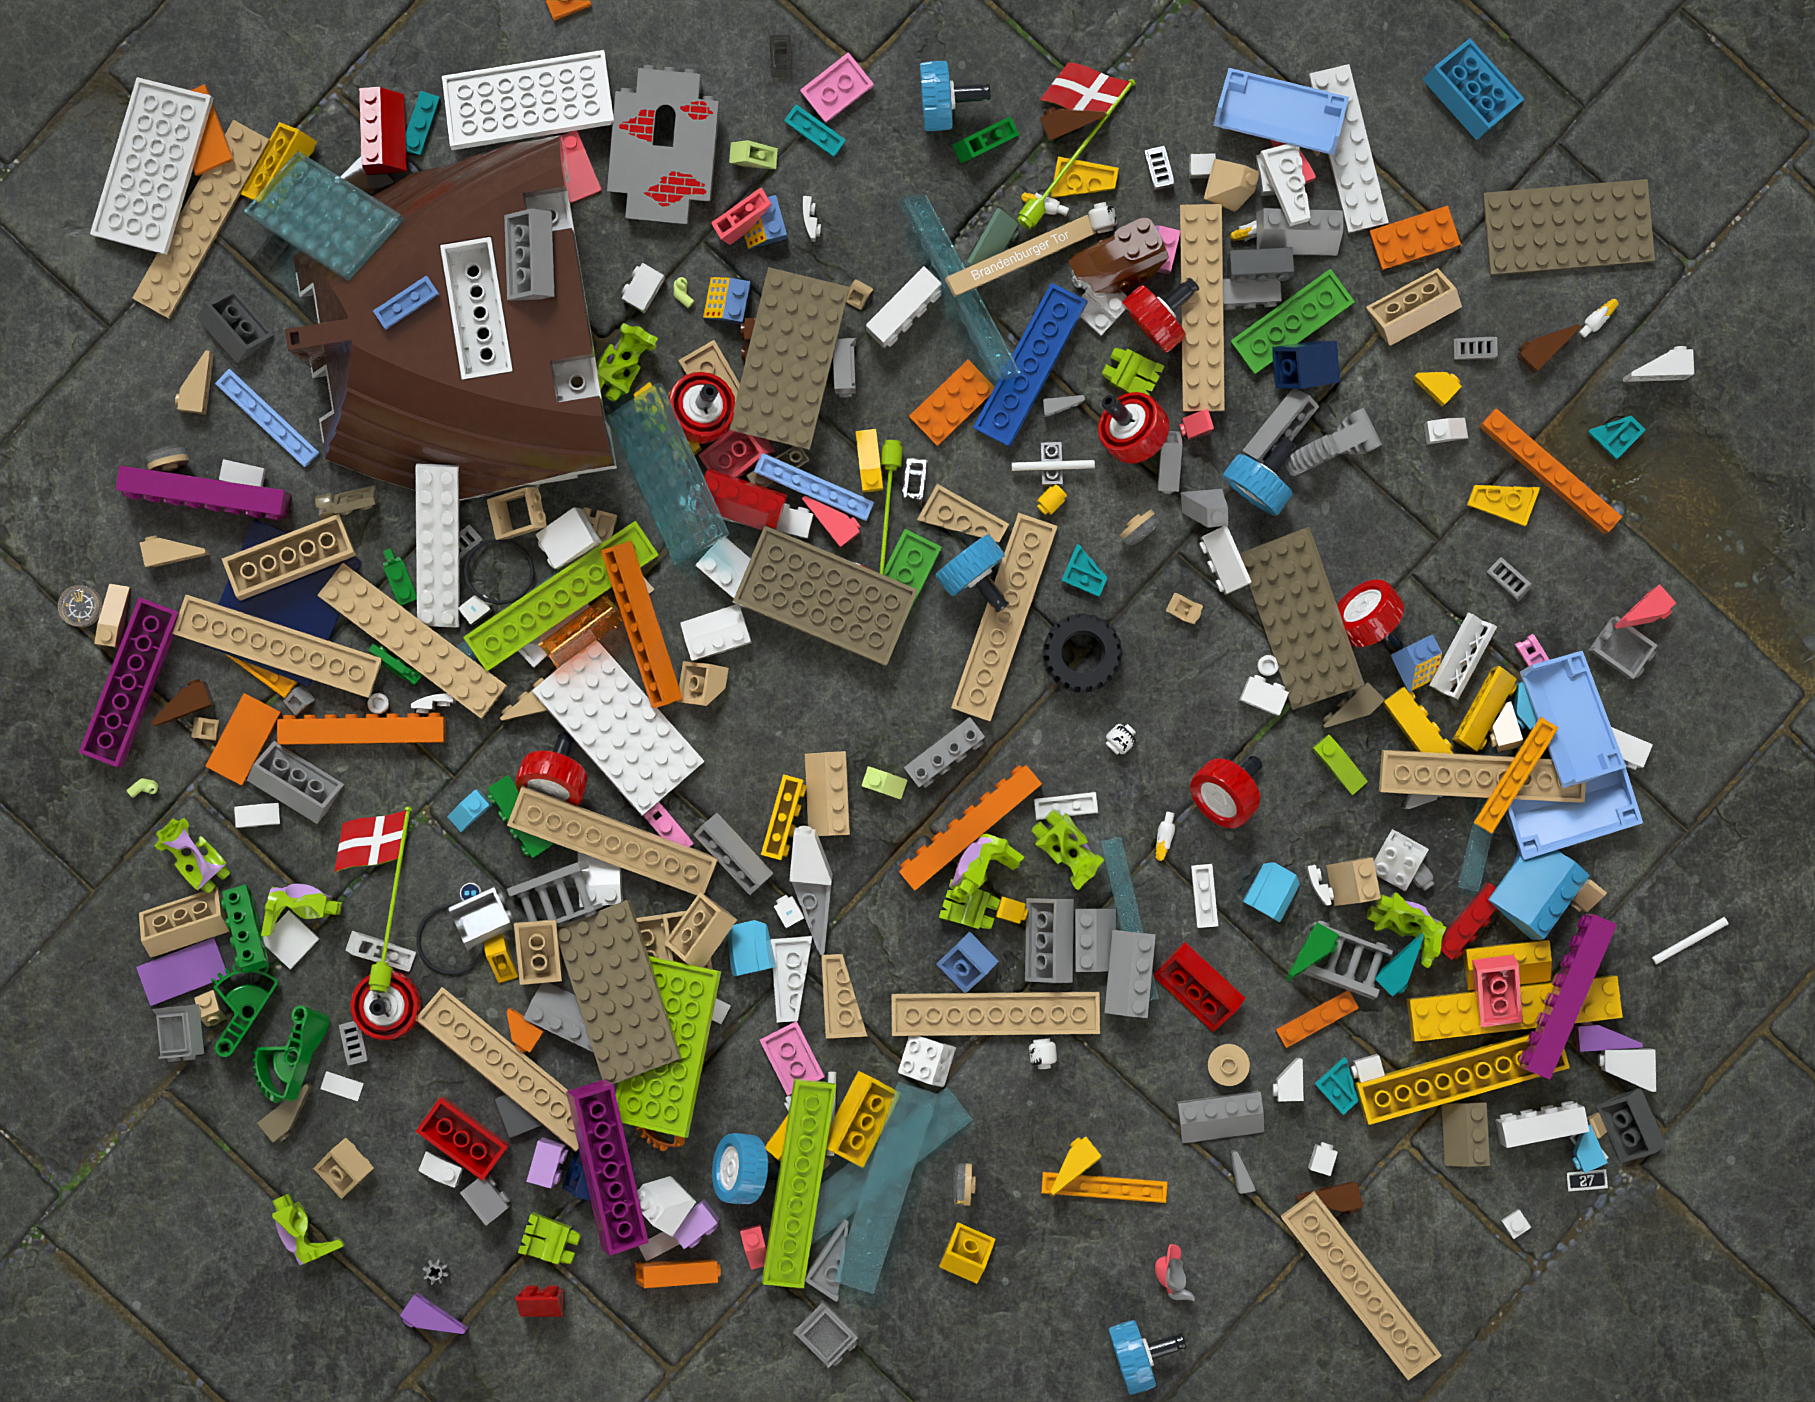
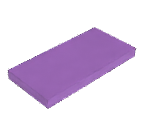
[136,937,227,1006]

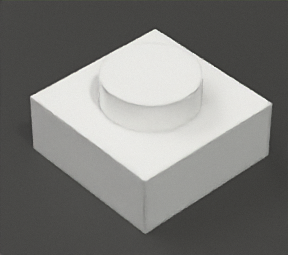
[1501,1209,1531,1239]

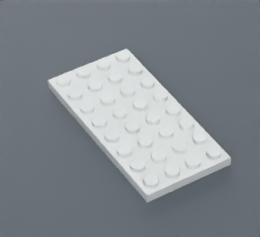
[442,50,614,150]
[90,77,214,255]
[532,637,704,816]

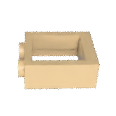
[487,487,547,540]

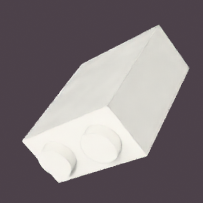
[535,507,602,570]

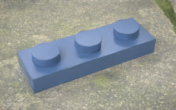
[373,275,439,330]

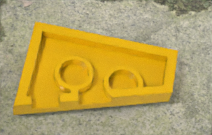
[1051,157,1119,198]
[1467,485,1540,527]

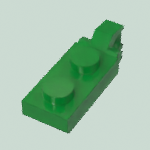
[383,548,417,606]
[369,644,422,686]

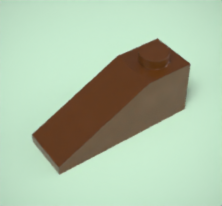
[1040,107,1108,141]
[1517,324,1581,373]
[151,679,215,727]
[1294,1180,1363,1214]

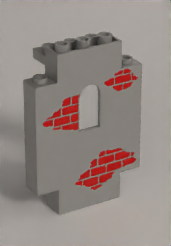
[607,65,720,225]

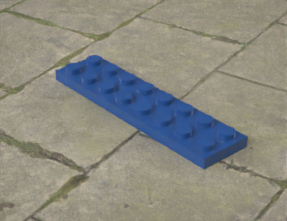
[973,283,1088,447]

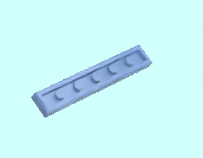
[215,369,320,468]
[754,453,874,521]

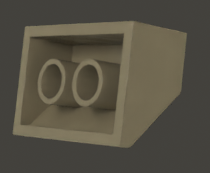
[1441,1101,1490,1167]

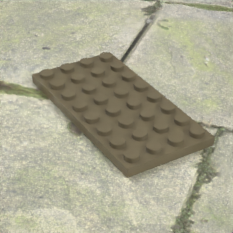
[1482,179,1655,276]
[729,267,850,450]
[733,526,918,666]
[1239,527,1365,710]
[557,900,682,1085]

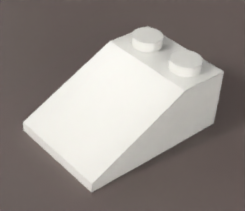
[1623,346,1694,382]
[578,852,623,907]

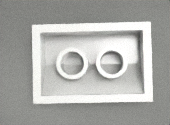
[1199,526,1251,595]
[696,536,750,599]
[680,604,752,662]
[637,1176,696,1236]

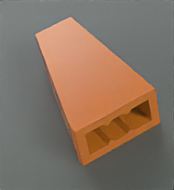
[635,1259,721,1288]

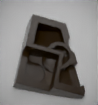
[335,157,394,202]

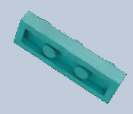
[406,91,441,156]
[784,104,846,158]

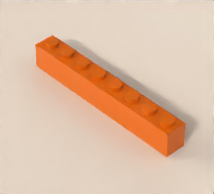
[1479,408,1622,534]
[600,541,682,708]
[277,713,446,745]
[899,765,1042,891]

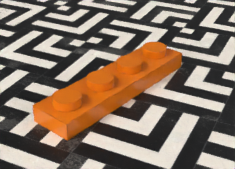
[1275,990,1359,1048]

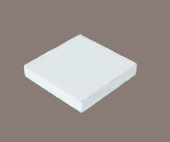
[263,910,320,969]

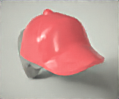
[1155,1244,1195,1301]

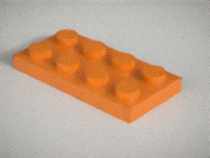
[1369,206,1461,271]
[909,360,995,446]

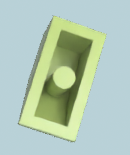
[729,140,778,169]
[862,766,907,799]

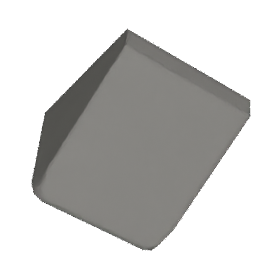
[283,685,315,716]

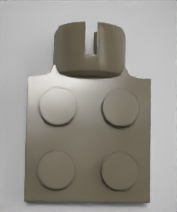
[315,485,378,519]

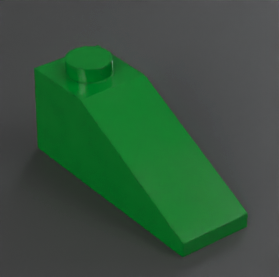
[952,116,1019,163]
[1285,922,1339,982]

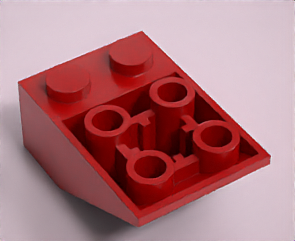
[515,1285,564,1317]

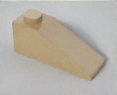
[175,350,214,415]
[140,536,210,568]
[94,584,131,648]

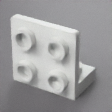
[1374,829,1429,891]
[898,1036,956,1087]

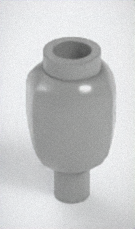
[1412,863,1434,891]

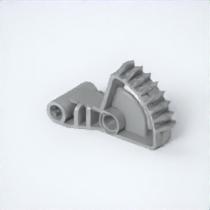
[1284,408,1382,476]

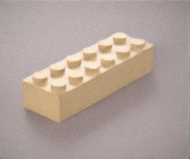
[222,514,357,601]

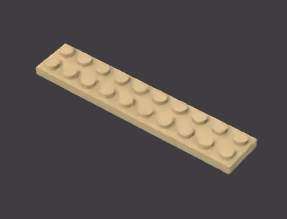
[132,120,270,319]
[1180,204,1225,412]
[951,513,1057,721]
[318,563,507,719]
[172,595,382,698]
[1379,750,1586,803]
[507,786,718,896]
[416,987,579,1152]
[892,992,1100,1036]
[1281,1191,1442,1380]

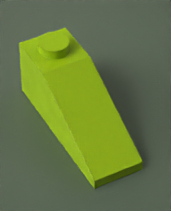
[1311,735,1368,795]

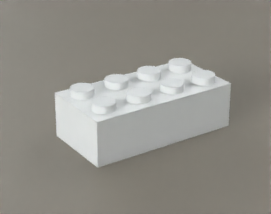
[866,266,942,348]
[1495,1101,1589,1148]

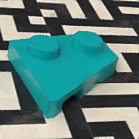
[1587,416,1646,460]
[1061,544,1107,597]
[1314,1057,1358,1115]

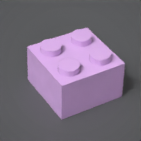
[526,1137,568,1188]
[674,1199,720,1249]

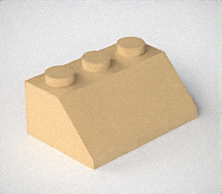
[664,892,737,967]

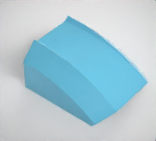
[1242,862,1300,922]
[728,920,776,976]

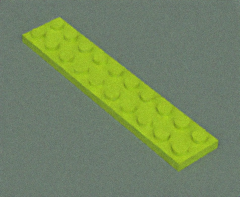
[463,521,658,671]
[762,1079,836,1288]

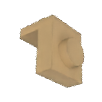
[1166,593,1203,624]
[195,990,226,1027]

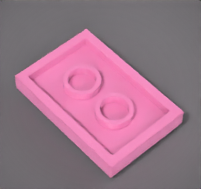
[800,52,874,124]
[760,1021,825,1096]

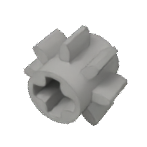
[423,1258,449,1285]

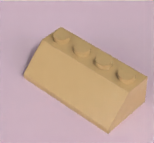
[1366,268,1462,346]
[805,751,850,836]
[139,887,230,958]

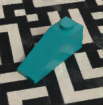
[1375,933,1425,997]

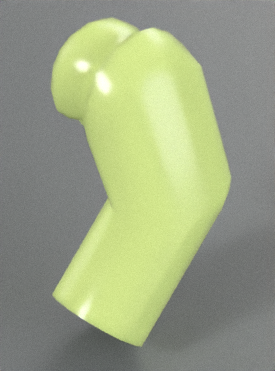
[674,277,694,308]
[127,778,158,798]

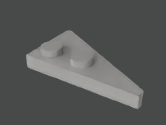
[791,881,832,955]
[805,1218,849,1302]

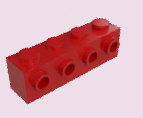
[1440,883,1499,960]

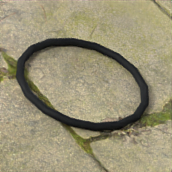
[463,538,535,605]
[416,904,485,975]

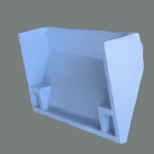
[1213,68,1349,155]
[1520,651,1626,789]
[1505,768,1643,860]

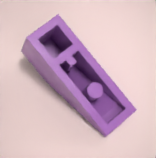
[1574,1021,1643,1052]
[400,1293,468,1334]

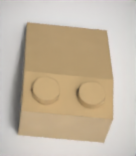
[514,919,563,985]

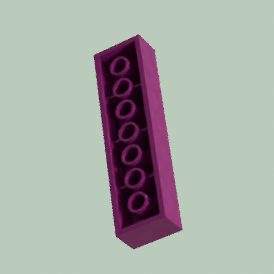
[116,465,291,521]
[79,597,179,768]
[1519,913,1617,1080]
[566,1079,649,1256]

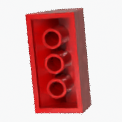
[359,87,407,175]
[696,468,788,531]
[1152,942,1246,1032]
[415,1096,510,1181]

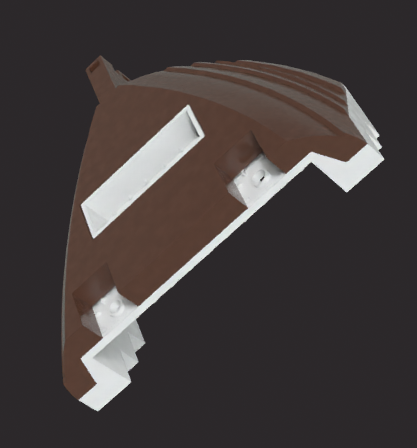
[285,135,617,501]

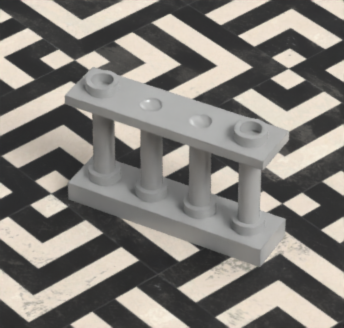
[507,860,603,924]
[1302,921,1393,1000]

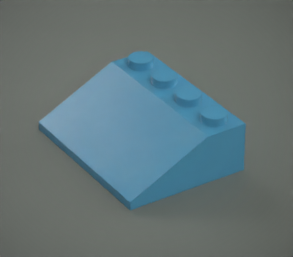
[1422,38,1524,140]
[1488,850,1590,940]

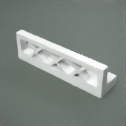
[1429,613,1497,700]

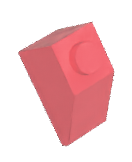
[1179,409,1214,440]
[740,1224,767,1270]

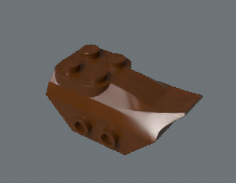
[1068,218,1169,294]

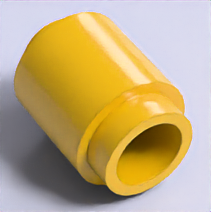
[1037,484,1067,515]

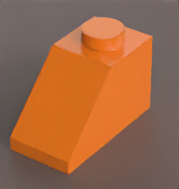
[507,1008,546,1053]

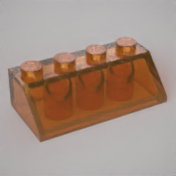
[539,595,623,668]

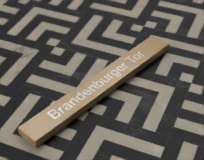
[945,215,1097,297]

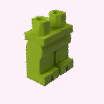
[1101,347,1165,395]
[939,879,1000,929]
[518,1212,581,1264]

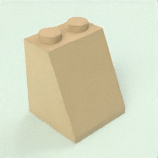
[1326,857,1381,906]

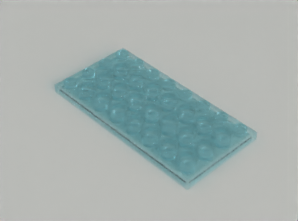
[244,151,404,281]
[608,383,730,565]

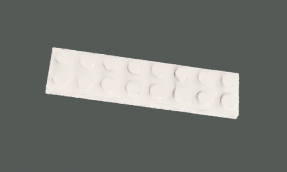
[1308,64,1389,233]
[416,464,460,627]

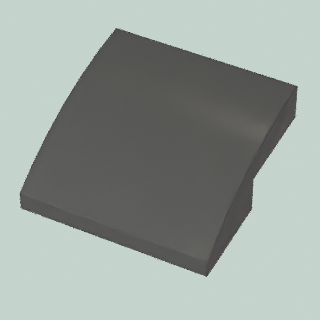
[494,1095,542,1138]

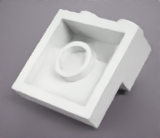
[1080,287,1127,336]

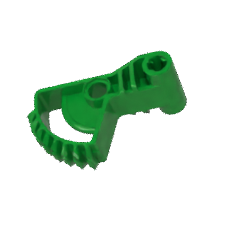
[211,965,278,1057]
[251,1005,330,1103]

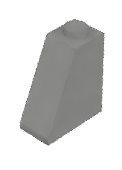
[1157,431,1183,494]
[1181,489,1228,527]

